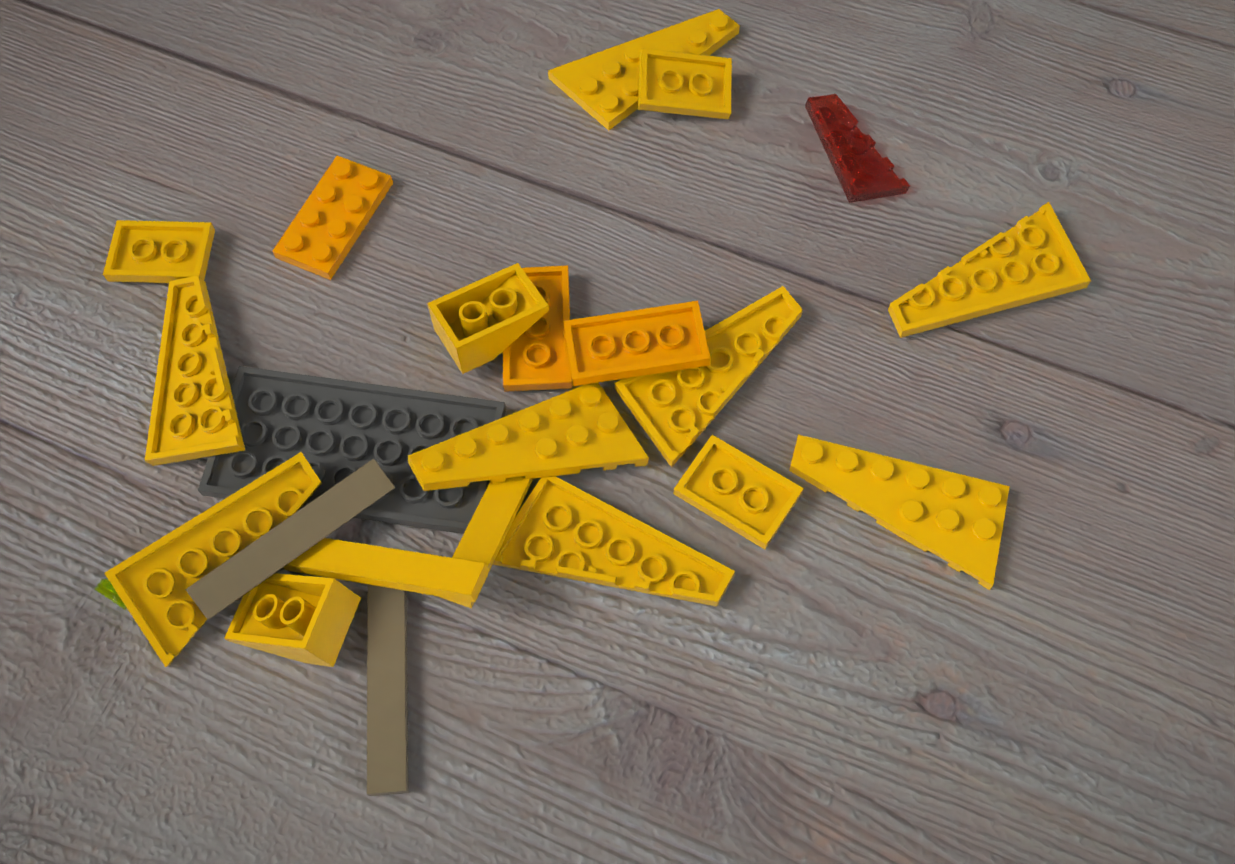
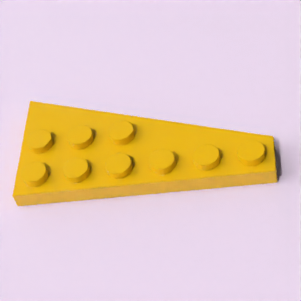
[548,9,740,131]
[888,202,1091,338]
[145,275,245,466]
[615,286,803,468]
[408,382,649,491]
[789,434,1010,590]
[104,452,322,667]
[493,476,735,606]

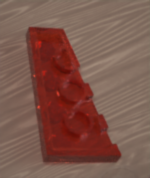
[805,94,910,203]

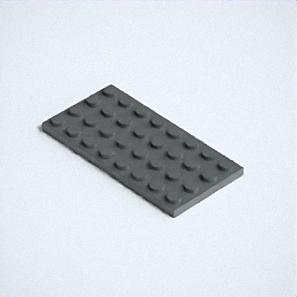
[198,366,506,534]

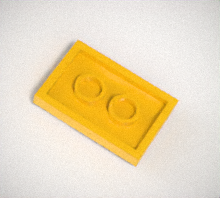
[638,48,732,119]
[103,220,215,283]
[673,435,804,550]

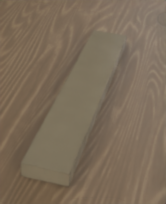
[185,458,395,620]
[367,584,409,796]

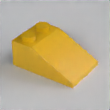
[427,263,550,374]
[224,573,361,667]

